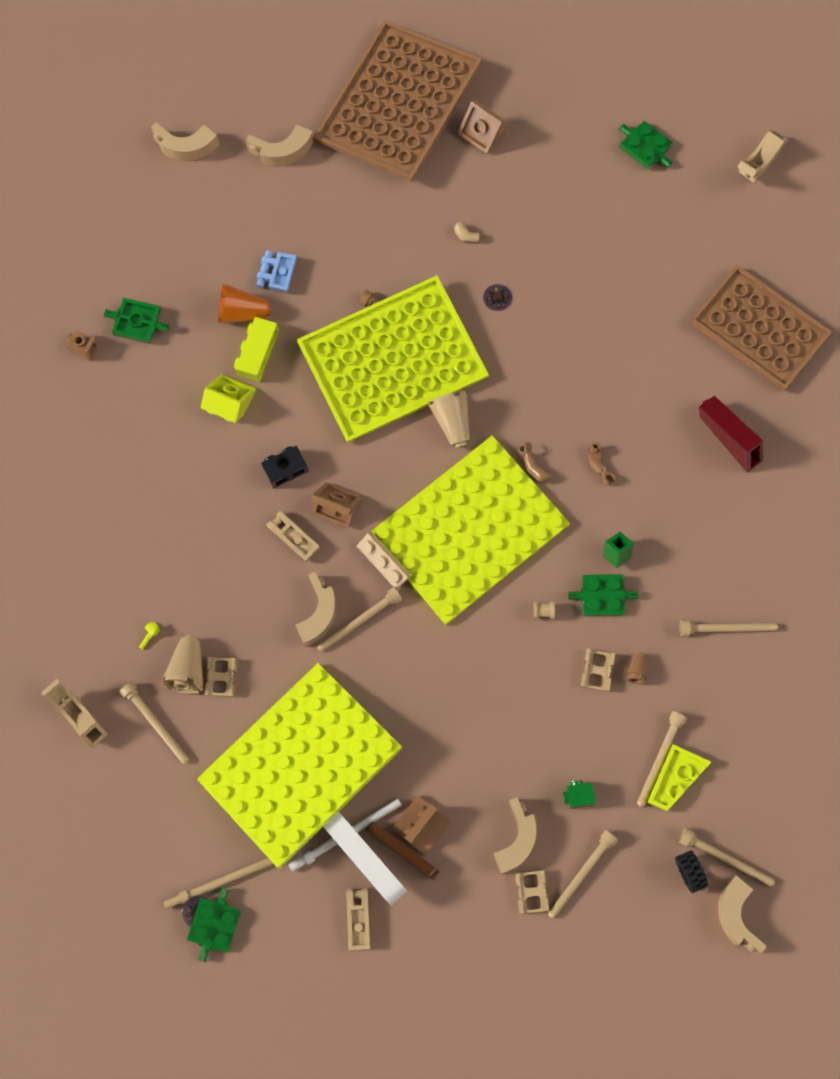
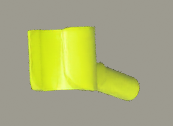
[139,622,160,650]

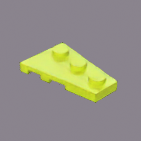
[647,744,711,812]

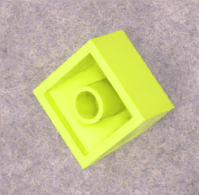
[200,374,256,423]

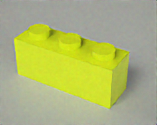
[234,317,279,383]

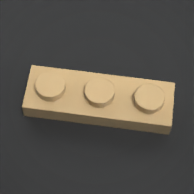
[357,531,411,590]

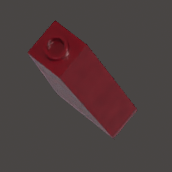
[699,395,763,473]

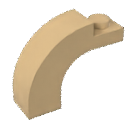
[151,122,220,161]
[246,124,314,166]
[737,130,788,182]
[295,572,336,647]
[41,679,108,748]
[493,797,537,874]
[718,875,767,953]

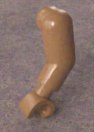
[519,442,551,482]
[588,442,616,485]

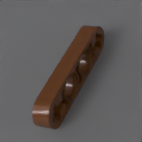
[367,822,440,880]

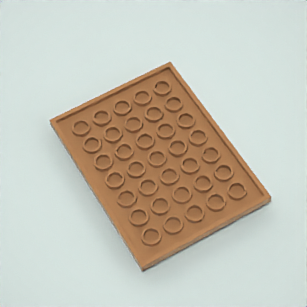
[313,20,482,182]

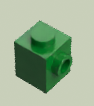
[603,531,634,568]
[563,780,596,809]

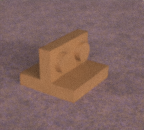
[457,100,507,154]
[311,482,362,528]
[392,795,451,855]

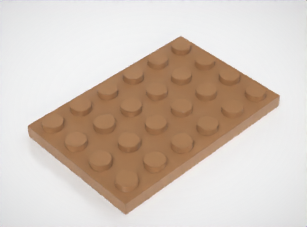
[689,264,831,392]

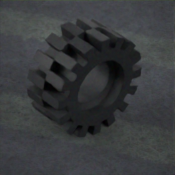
[675,850,709,893]

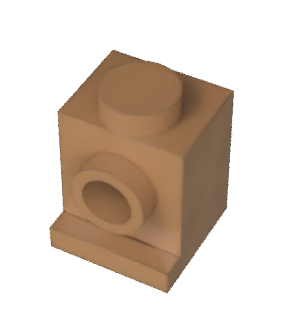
[66,330,99,361]

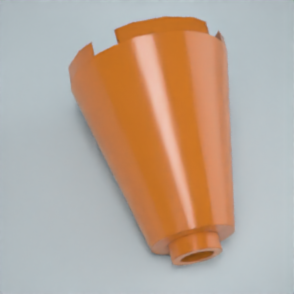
[218,284,271,323]

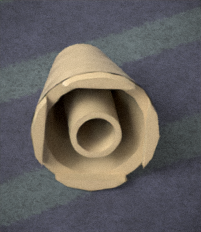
[428,391,470,448]
[161,635,203,695]

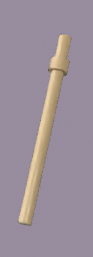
[163,858,274,909]

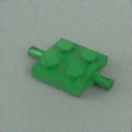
[619,120,673,170]
[104,298,169,344]
[568,574,638,616]
[186,888,242,962]

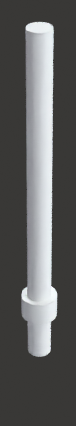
[288,798,402,872]

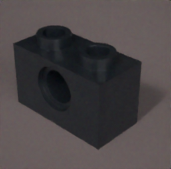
[261,445,309,489]

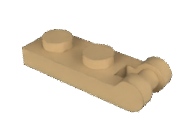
[266,511,320,562]
[346,887,371,950]

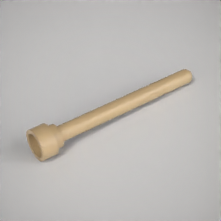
[317,587,403,652]
[679,620,779,637]
[119,682,189,764]
[637,711,687,807]
[678,827,775,886]
[548,830,619,918]

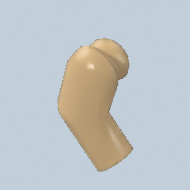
[454,222,479,242]

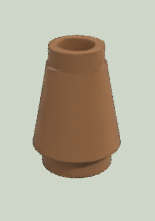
[626,652,647,684]

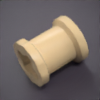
[533,601,555,619]

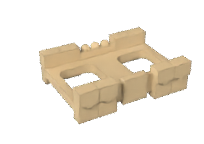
[580,648,615,692]
[205,657,237,697]
[515,870,550,914]

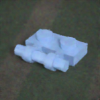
[256,251,297,293]

